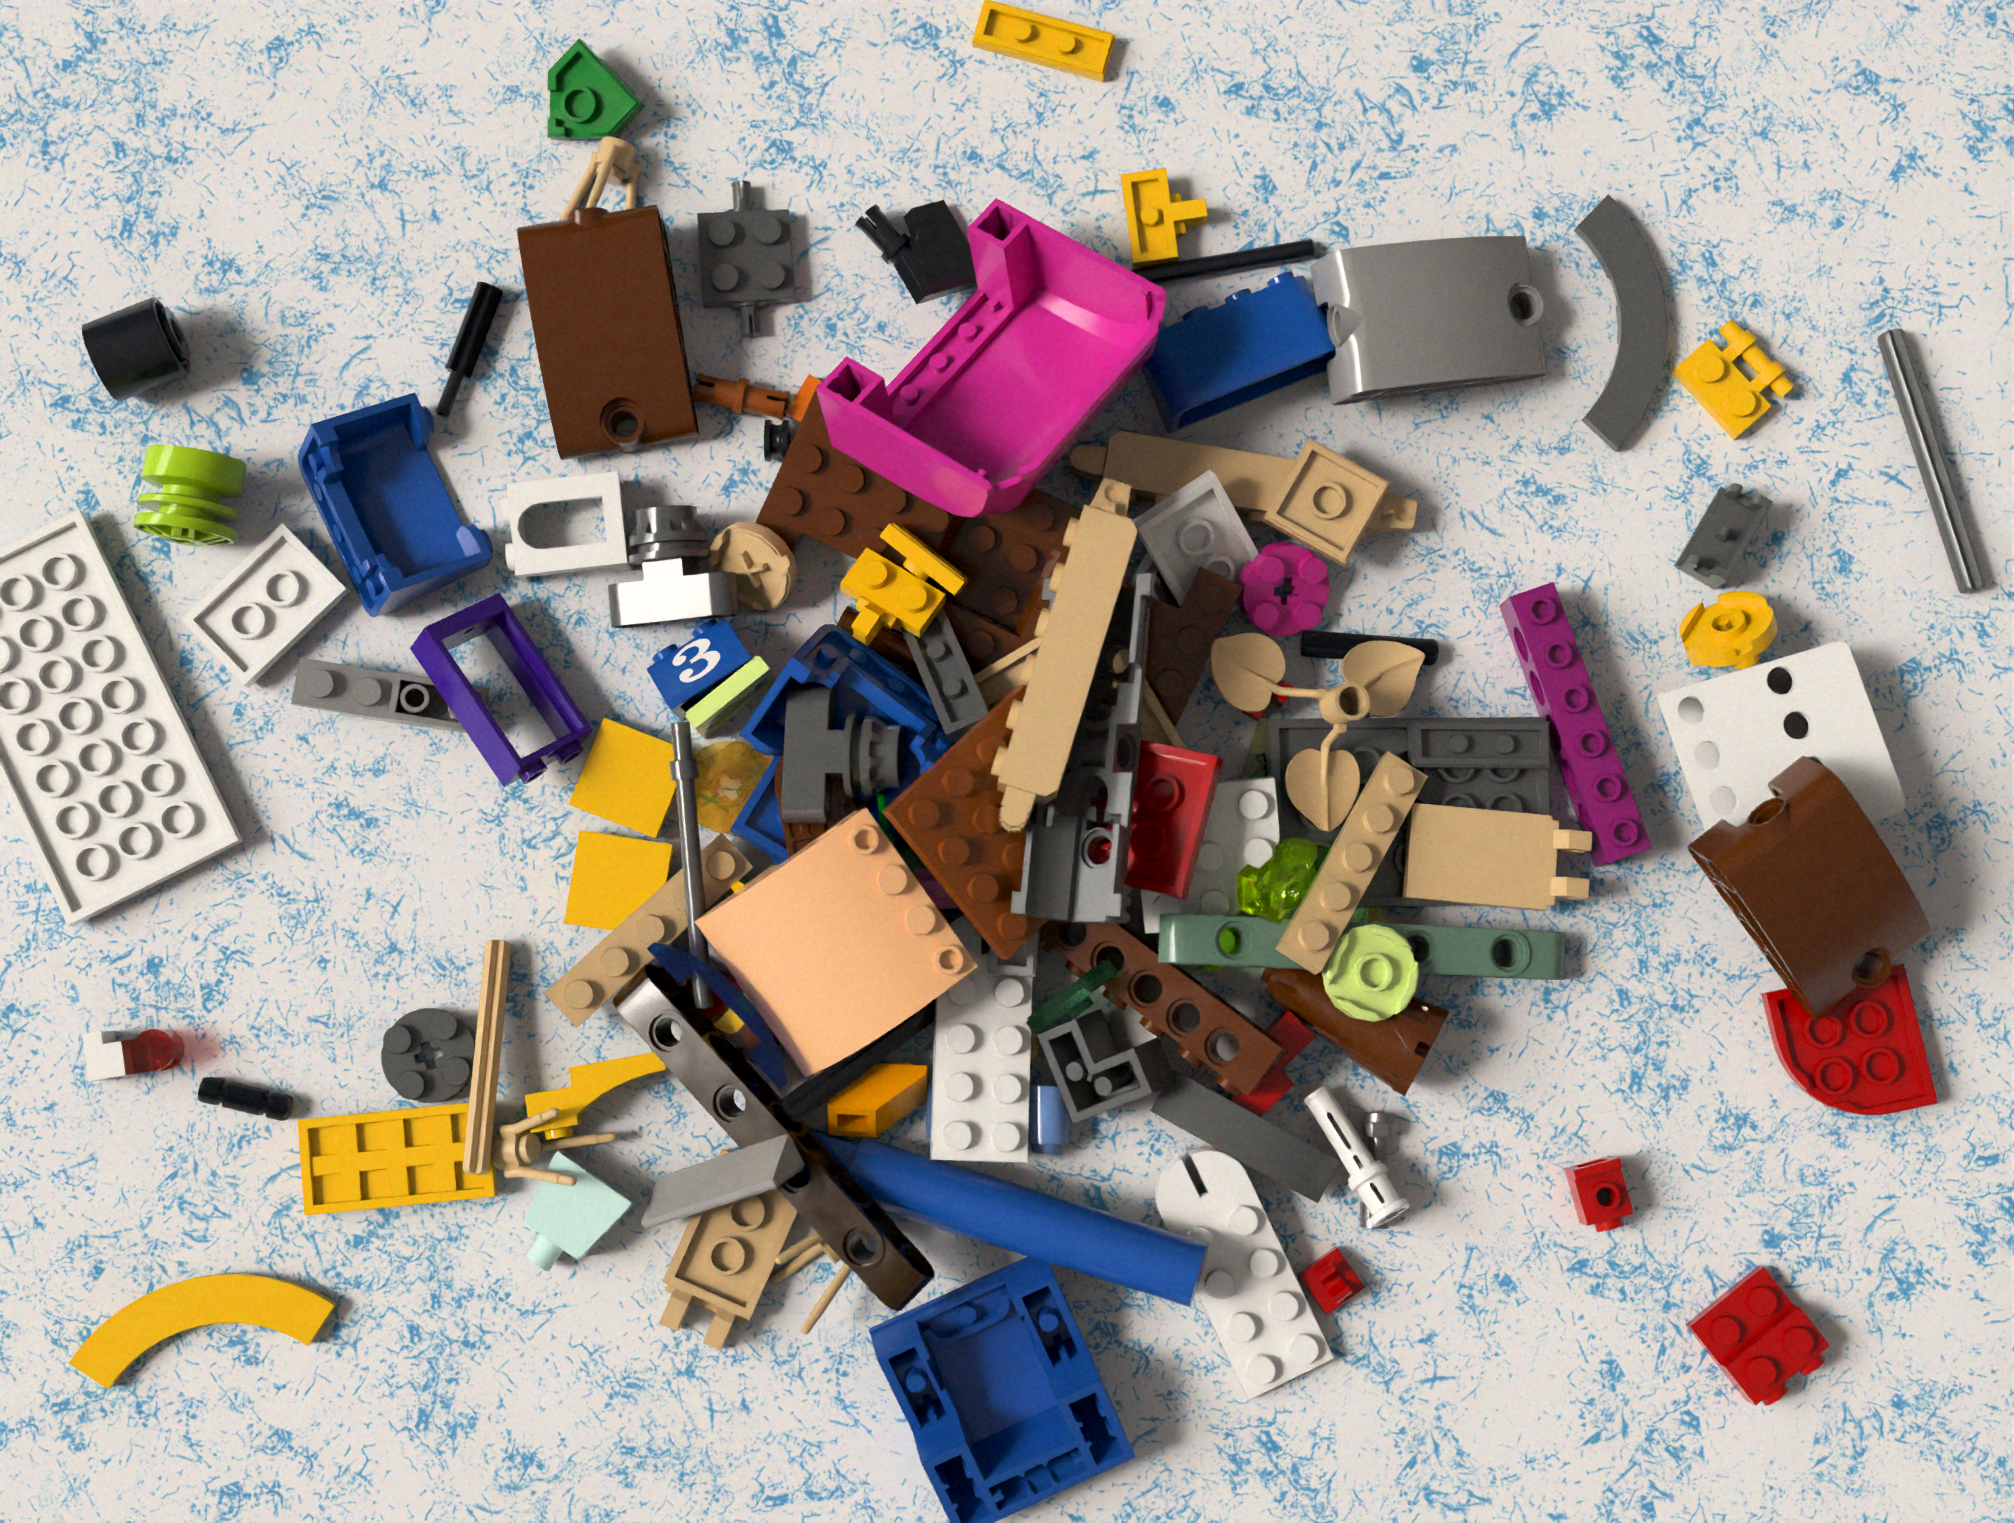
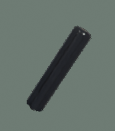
[1300,630,1439,666]

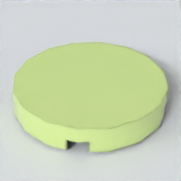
[1322,924,1419,1022]

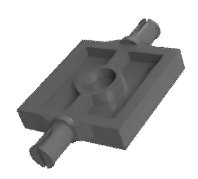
[697,181,795,338]

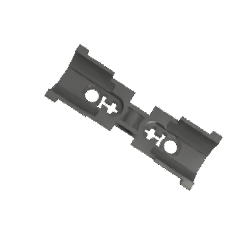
[1010,573,1160,924]

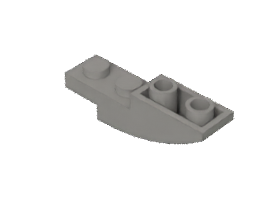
[291,657,489,733]

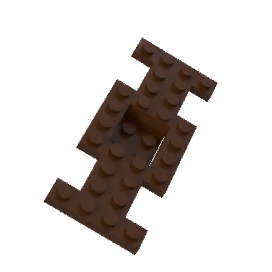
[755,385,1243,727]

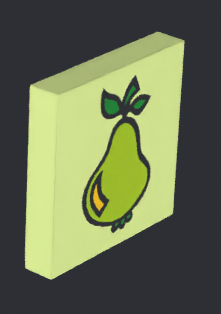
[685,656,776,739]

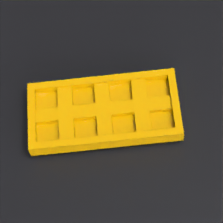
[297,1103,498,1216]

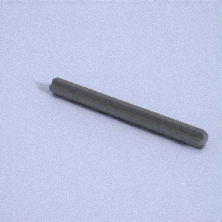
[1877,328,1986,593]

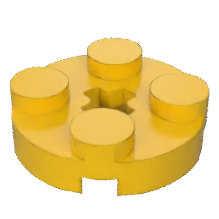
[1679,591,1778,669]

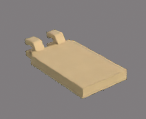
[1402,803,1592,911]
[659,1149,798,1351]

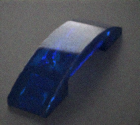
[647,941,787,1090]

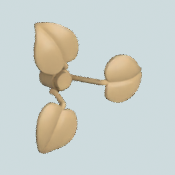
[1209,633,1425,832]

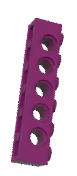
[1499,582,1652,867]

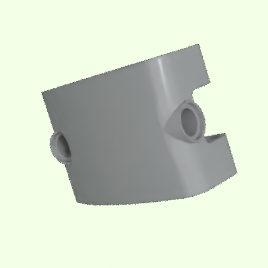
[1310,236,1548,405]

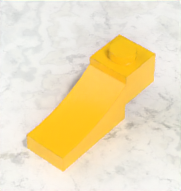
[524,1052,669,1140]

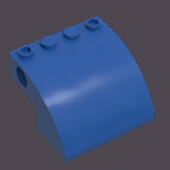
[869,1256,1136,1523]

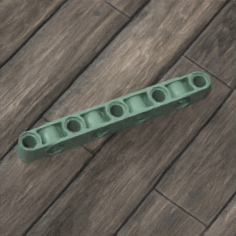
[1158,914,1565,980]

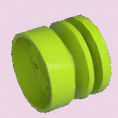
[133,445,247,547]

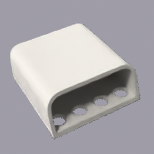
[1655,641,1906,832]

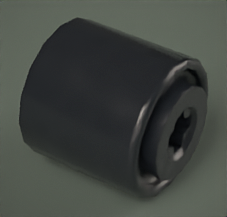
[82,297,191,402]

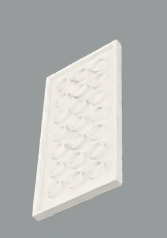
[0,509,243,926]

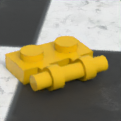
[1671,319,1794,440]

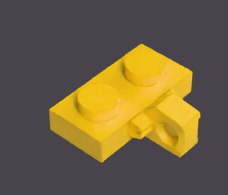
[1121,168,1208,268]
[840,547,946,646]

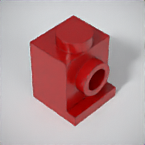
[1564,1156,1634,1232]

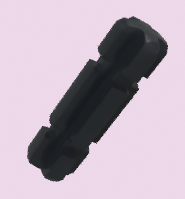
[197,1077,293,1121]

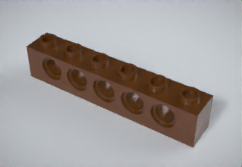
[1040,920,1289,1097]

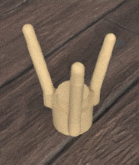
[559,136,641,221]
[491,1107,617,1186]
[770,1232,868,1335]

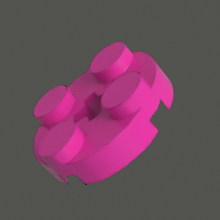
[1237,541,1329,637]

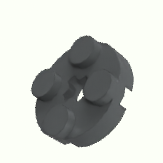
[381,1008,476,1103]

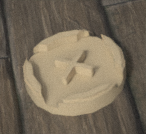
[708,522,798,611]

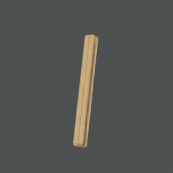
[463,940,511,1175]

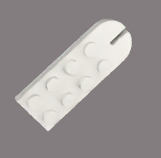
[930,915,1033,1163]
[1155,1147,1334,1400]

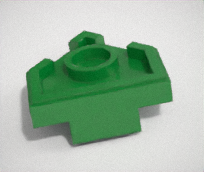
[547,39,645,140]

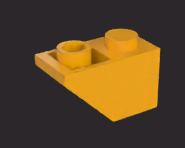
[828,1062,927,1138]

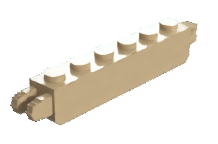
[1068,431,1417,542]
[991,478,1138,834]

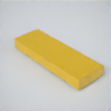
[972,0,1116,82]

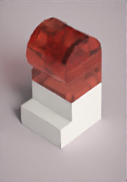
[82,1029,185,1082]

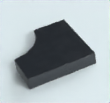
[894,200,977,305]

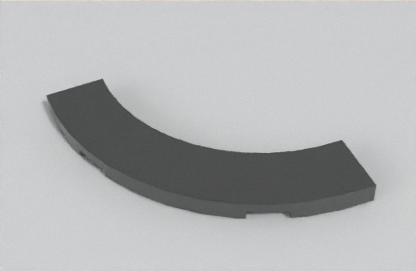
[1574,194,1667,451]

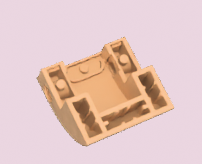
[694,807,978,1077]

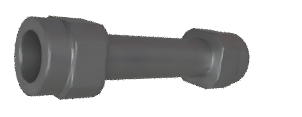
[1360,1112,1394,1229]

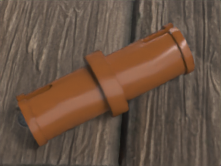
[693,373,790,421]

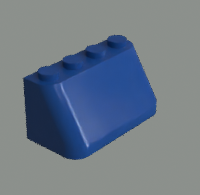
[1140,272,1336,434]

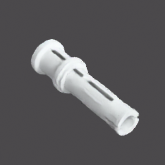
[1304,1085,1410,1227]

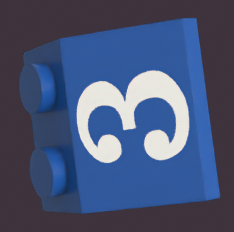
[647,618,752,721]

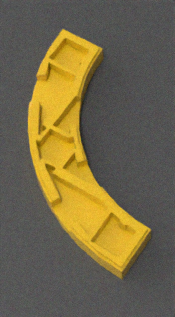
[69,1273,338,1389]

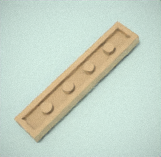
[1275,751,1428,975]
[545,833,753,1028]

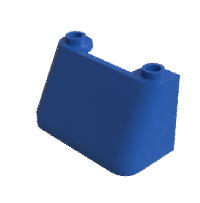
[298,392,493,618]
[739,624,958,846]

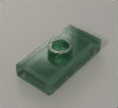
[1026,959,1118,1035]

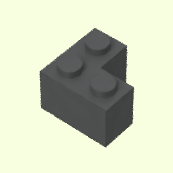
[1037,1009,1176,1124]

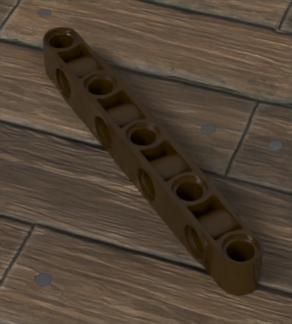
[613,964,935,1311]

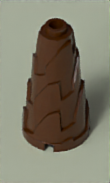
[1260,968,1450,1096]

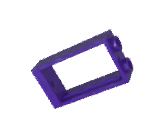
[410,593,593,787]

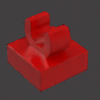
[1297,1247,1365,1315]

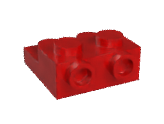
[1685,1265,1830,1406]

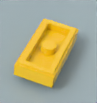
[880,522,969,595]

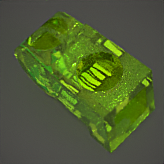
[1237,838,1317,925]

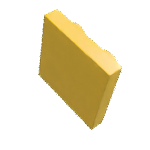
[569,718,677,840]
[564,830,674,931]

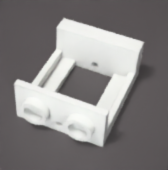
[501,471,634,583]

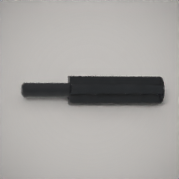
[436,281,504,418]

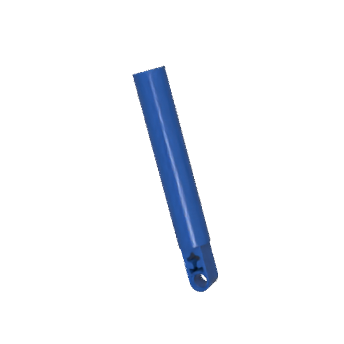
[799,1126,1209,1307]

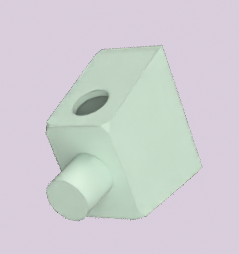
[524,1149,638,1271]

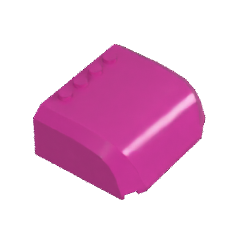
[816,198,1167,518]

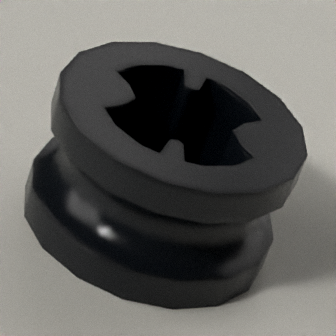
[764,420,790,462]

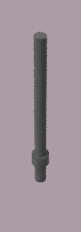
[669,722,714,1009]

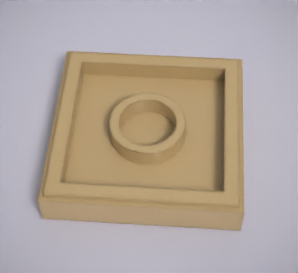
[1262,438,1391,567]

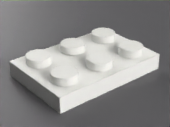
[1133,469,1259,614]
[180,523,350,688]

